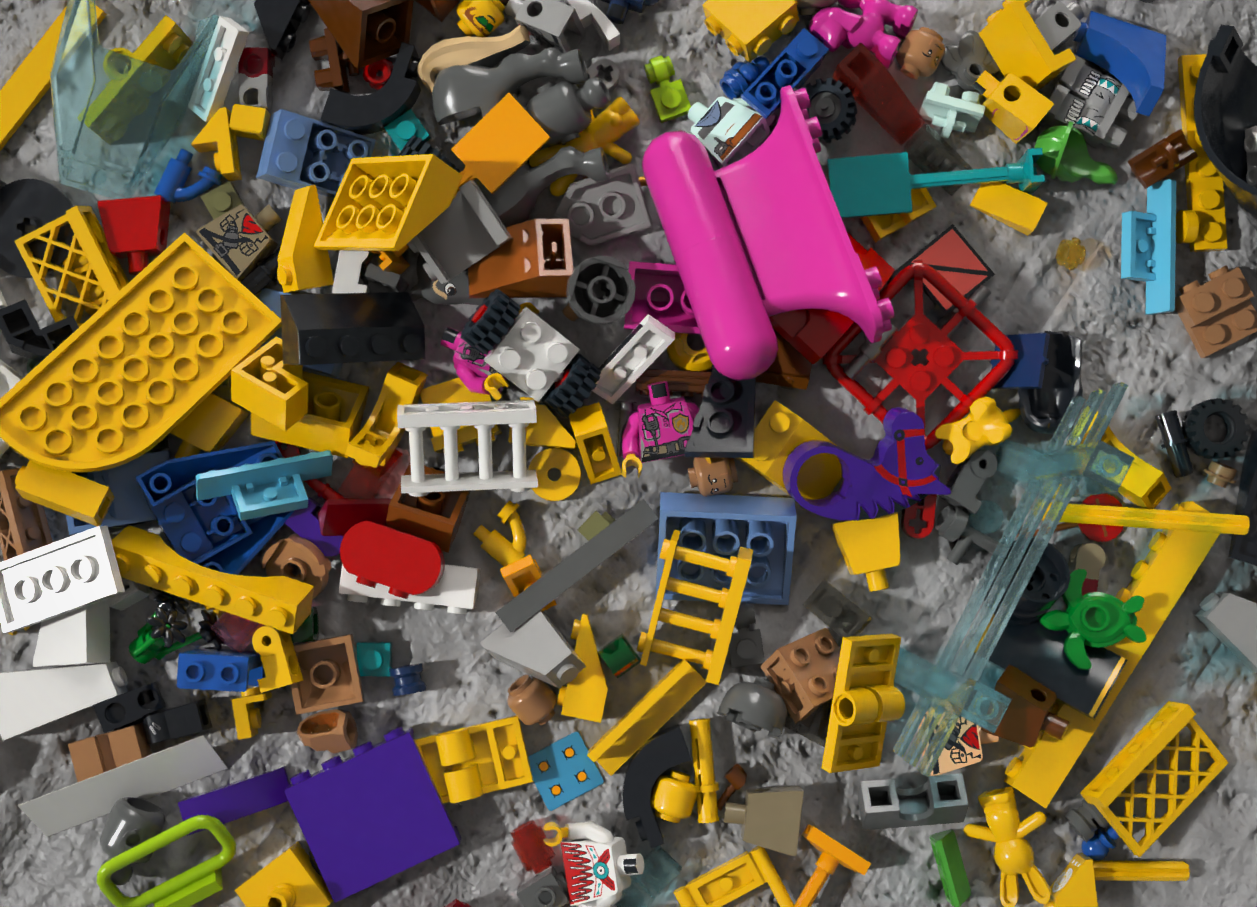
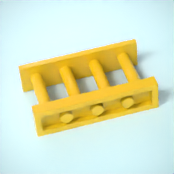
[637,529,753,685]

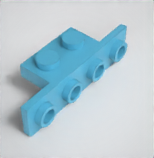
[1121,179,1176,315]
[196,450,333,521]

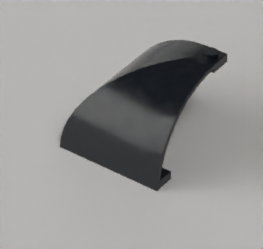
[1194,24,1257,231]

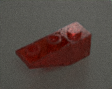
[832,43,925,146]

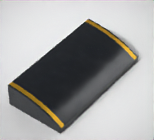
[970,613,1128,720]

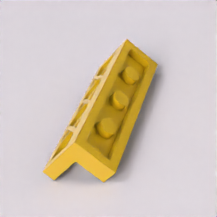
[587,659,707,776]

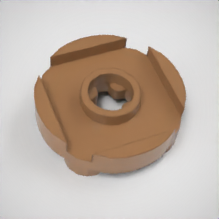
[262,534,331,600]

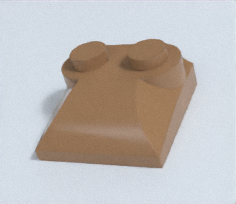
[290,634,364,715]

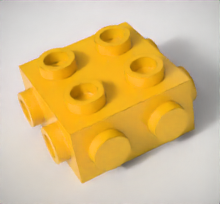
[702,0,799,62]

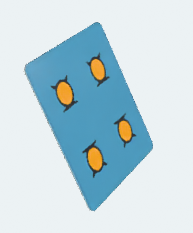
[528,731,604,811]

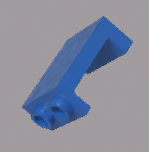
[177,648,265,692]

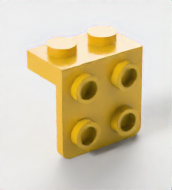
[420,377,502,454]

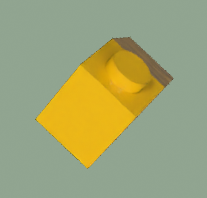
[277,185,334,293]

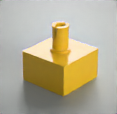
[234,841,333,907]

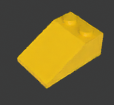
[736,400,842,499]

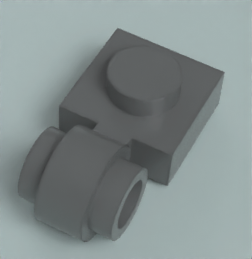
[729,601,765,668]

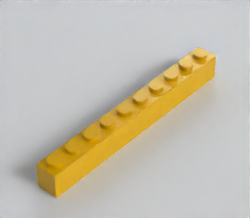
[1004,501,1220,808]

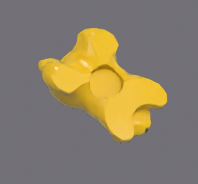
[935,397,1021,465]

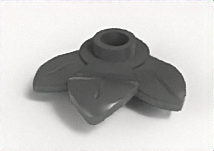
[941,30,1000,92]

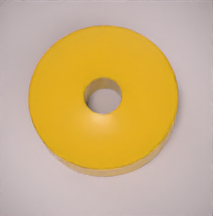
[528,448,581,501]

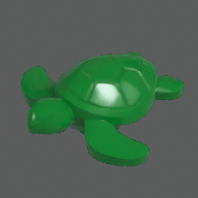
[1039,569,1147,670]

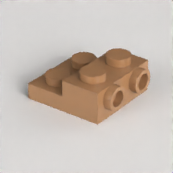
[1175,265,1257,358]

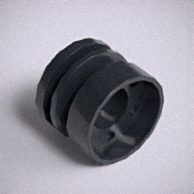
[981,537,1071,626]

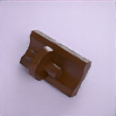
[309,28,359,94]
[1127,129,1199,189]

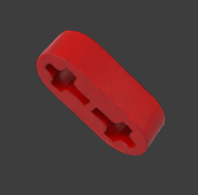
[901,494,937,539]

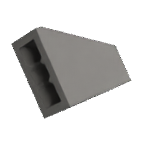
[1194,592,1257,674]
[480,609,586,688]

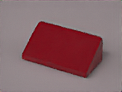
[318,498,392,536]

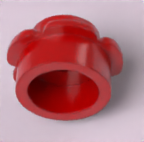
[363,59,394,90]

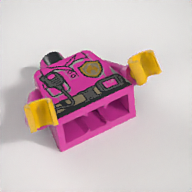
[440,302,540,400]
[621,381,724,478]

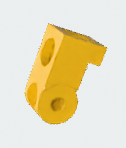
[252,626,303,693]

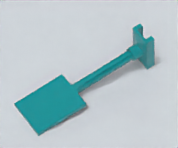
[827,148,1045,219]

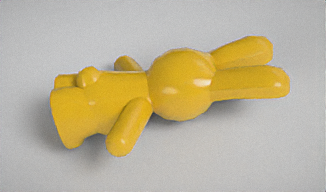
[529,97,640,196]
[964,787,1051,907]

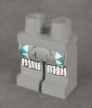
[1041,54,1138,149]

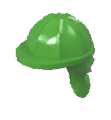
[1034,121,1118,185]

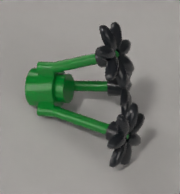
[129,587,227,664]

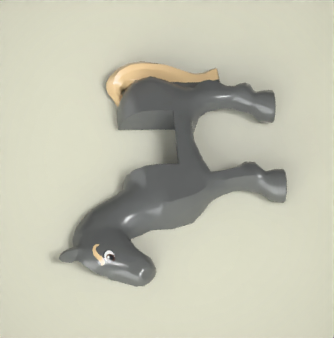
[409,25,610,305]

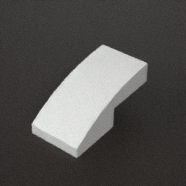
[563,0,620,51]

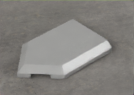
[552,163,653,247]

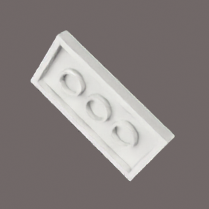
[0,526,125,633]

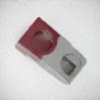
[238,47,275,111]

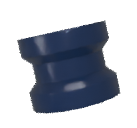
[389,663,426,696]

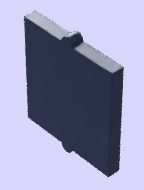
[990,333,1050,390]

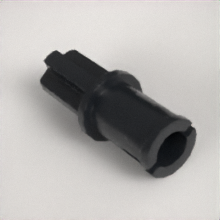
[240,246,281,295]
[1155,410,1193,478]

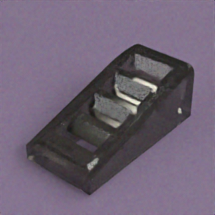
[903,123,973,196]

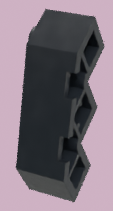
[0,299,79,362]

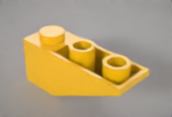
[556,613,608,723]

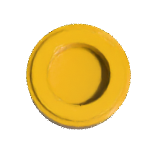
[1176,210,1200,244]

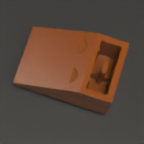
[468,219,573,298]

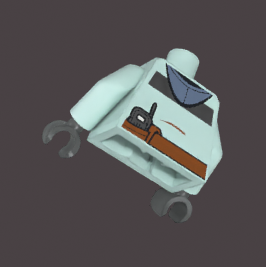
[688,96,777,171]

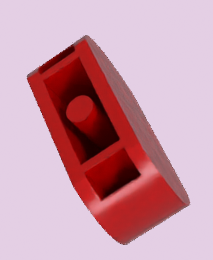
[340,521,445,599]

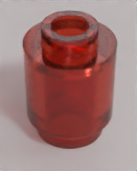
[510,820,556,874]

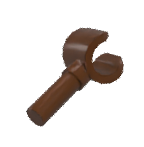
[717,764,747,811]

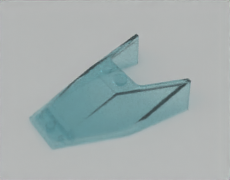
[50,0,219,199]

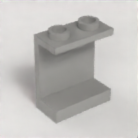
[407,180,512,284]

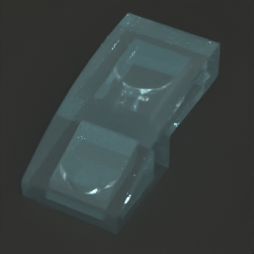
[615,845,682,907]

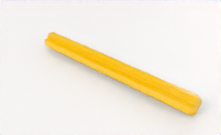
[1039,502,1250,535]

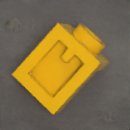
[231,686,272,740]

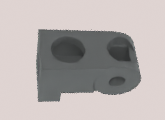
[939,450,998,514]

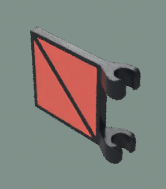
[886,224,995,324]

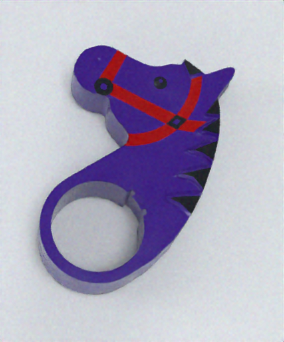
[783,407,951,521]

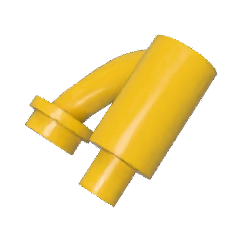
[473,501,526,567]

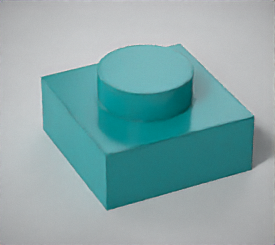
[384,109,431,151]
[357,642,392,677]

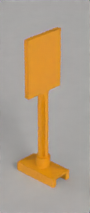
[368,93,551,274]
[793,824,871,907]

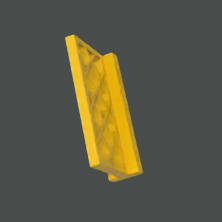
[14,205,129,327]
[1080,701,1228,857]

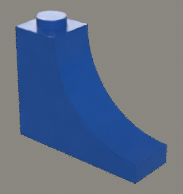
[1073,11,1166,117]

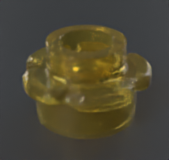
[1056,237,1086,270]

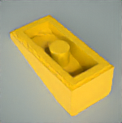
[969,182,1048,236]

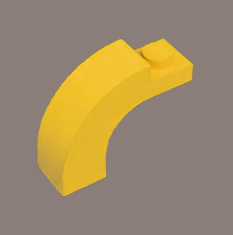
[345,362,428,468]
[1070,409,1172,509]

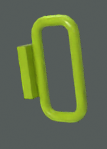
[96,815,236,907]

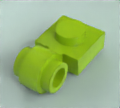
[644,55,691,123]

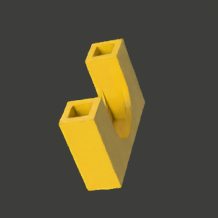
[15,460,115,526]

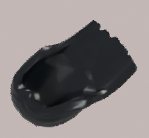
[1018,331,1083,434]

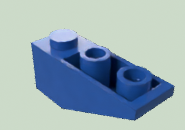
[741,28,829,119]

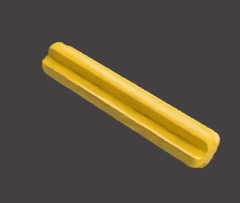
[1093,860,1190,881]

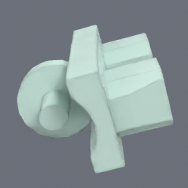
[918,82,986,139]

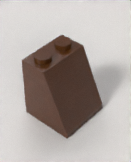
[309,0,414,69]

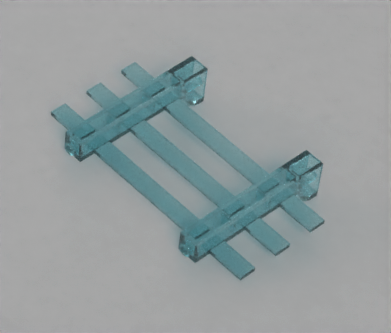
[892,382,1134,778]

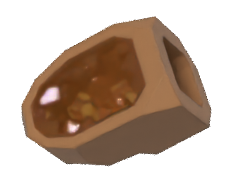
[297,709,358,754]

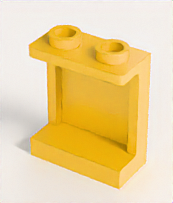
[978,0,1076,90]

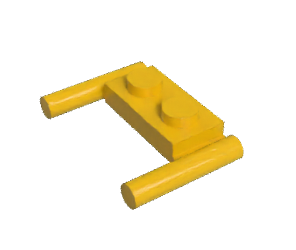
[673,846,794,907]

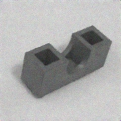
[858,773,969,830]

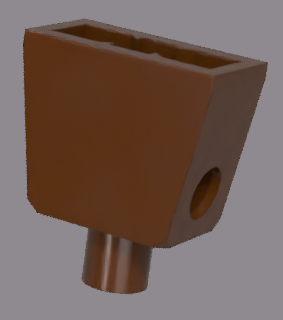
[981,664,1070,747]

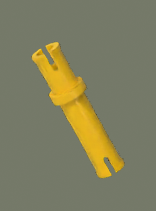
[689,718,719,823]

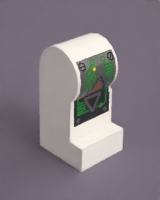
[332,250,373,294]

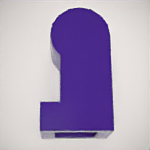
[285,497,344,557]

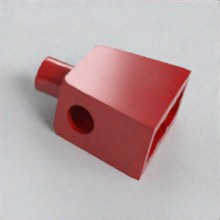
[98,195,170,275]

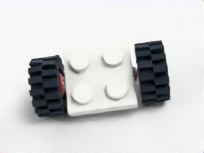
[460,289,601,417]

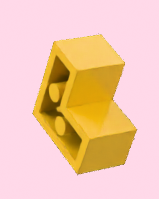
[231,336,309,431]

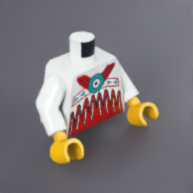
[543,821,644,907]

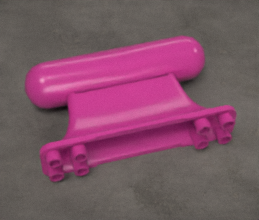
[642,85,895,381]

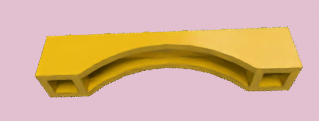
[111,525,314,634]

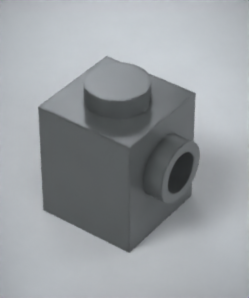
[517,866,569,907]

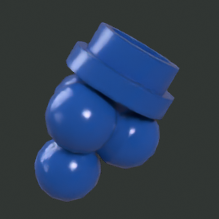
[720,56,770,100]

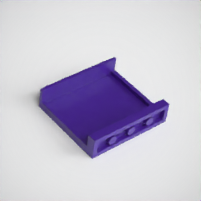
[284,727,462,903]

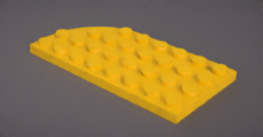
[0,232,282,472]

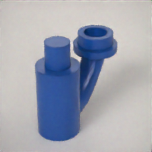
[153,148,223,204]

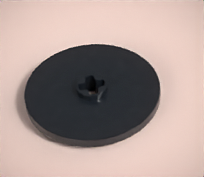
[0,179,74,278]

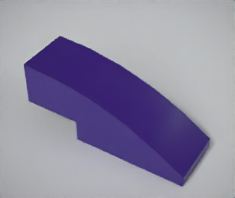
[178,766,290,836]

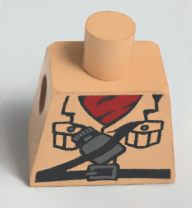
[915,708,999,776]

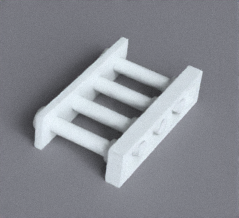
[397,400,538,497]

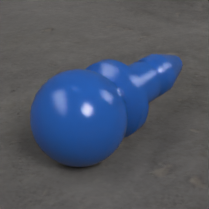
[1081,814,1137,861]

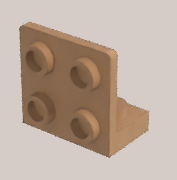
[760,628,841,724]

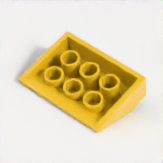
[313,154,463,251]

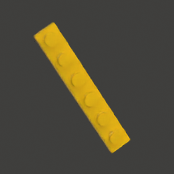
[1178,54,1228,252]

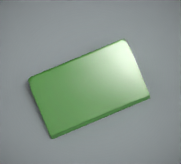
[929,829,971,907]

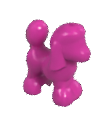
[808,0,918,69]

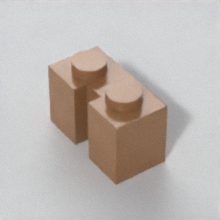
[68,723,152,782]

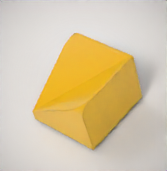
[229,104,271,141]

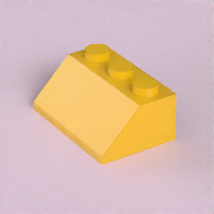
[251,371,369,458]

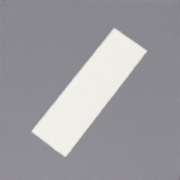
[17,735,228,837]

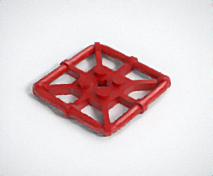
[823,260,1018,450]

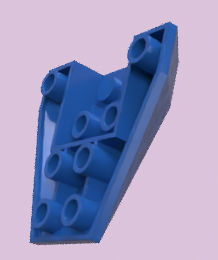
[135,441,295,575]

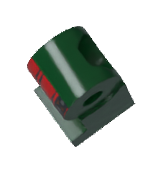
[598,633,641,678]

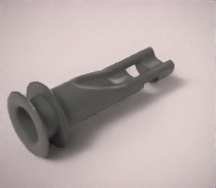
[616,401,637,456]

